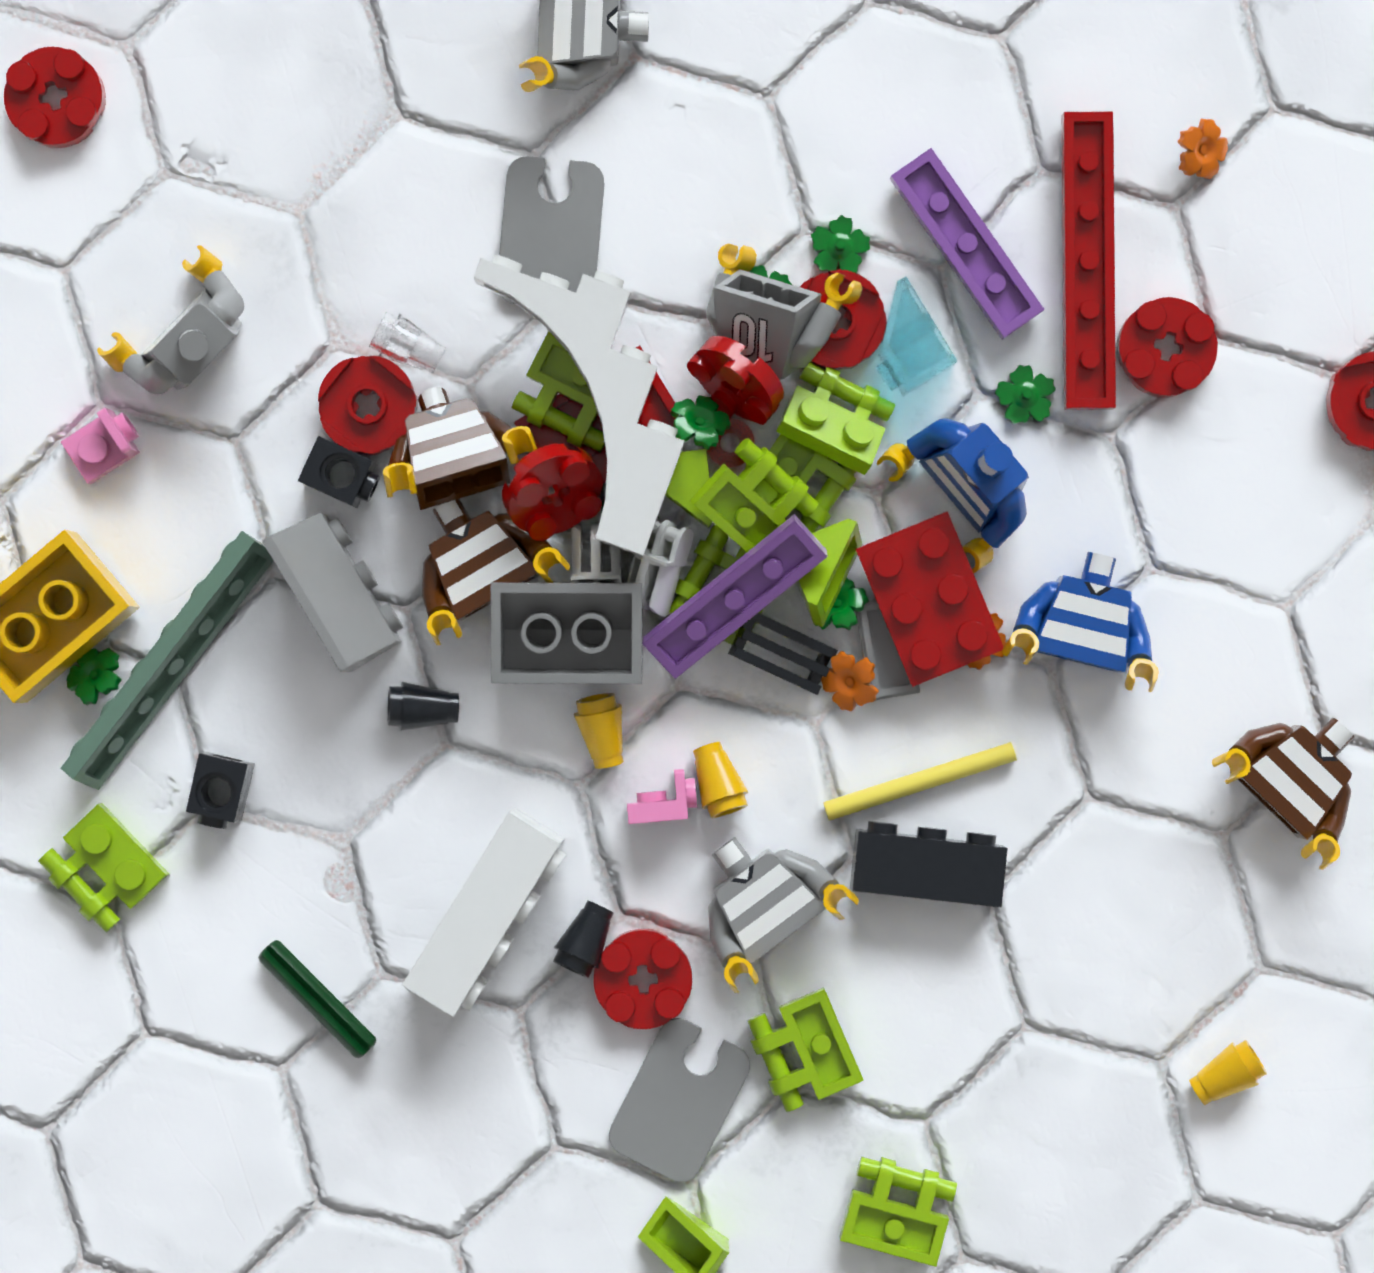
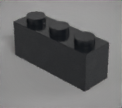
[850,821,1008,907]

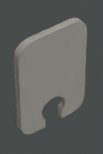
[499,156,605,304]
[609,1018,750,1182]

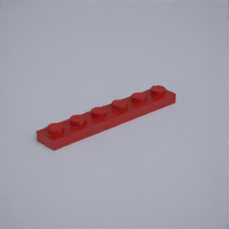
[1061,111,1116,410]

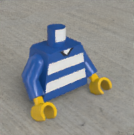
[876,418,1029,573]
[1002,552,1159,692]

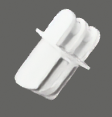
[627,517,694,617]
[571,523,622,583]

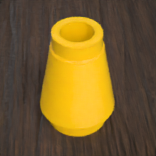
[573,693,624,769]
[693,742,749,819]
[1189,1040,1267,1105]

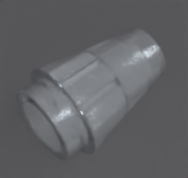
[368,311,446,374]

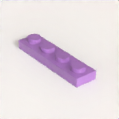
[890,148,1045,340]
[642,514,828,679]

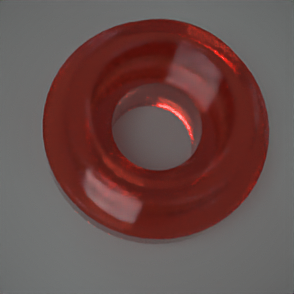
[707,418,755,468]

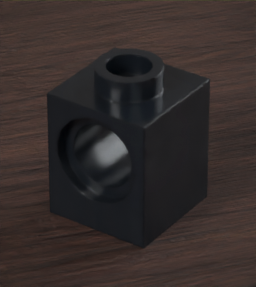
[298,436,380,509]
[186,752,255,829]

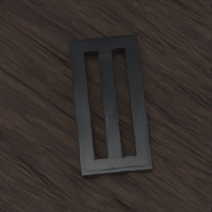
[728,613,838,695]

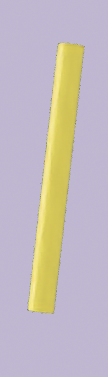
[823,742,1017,821]

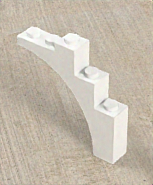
[473,255,685,557]

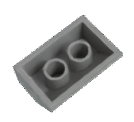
[262,513,403,672]
[491,582,643,684]

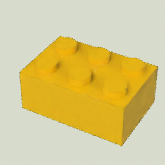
[0,529,140,703]

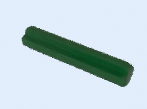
[258,940,376,1058]

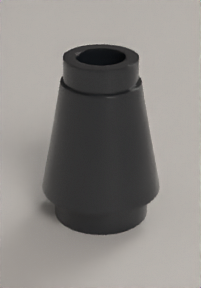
[387,682,459,731]
[553,900,614,978]

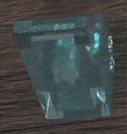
[876,276,958,397]

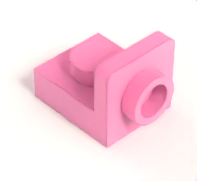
[61,408,141,484]
[627,769,697,824]

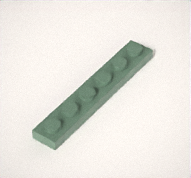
[60,531,274,790]

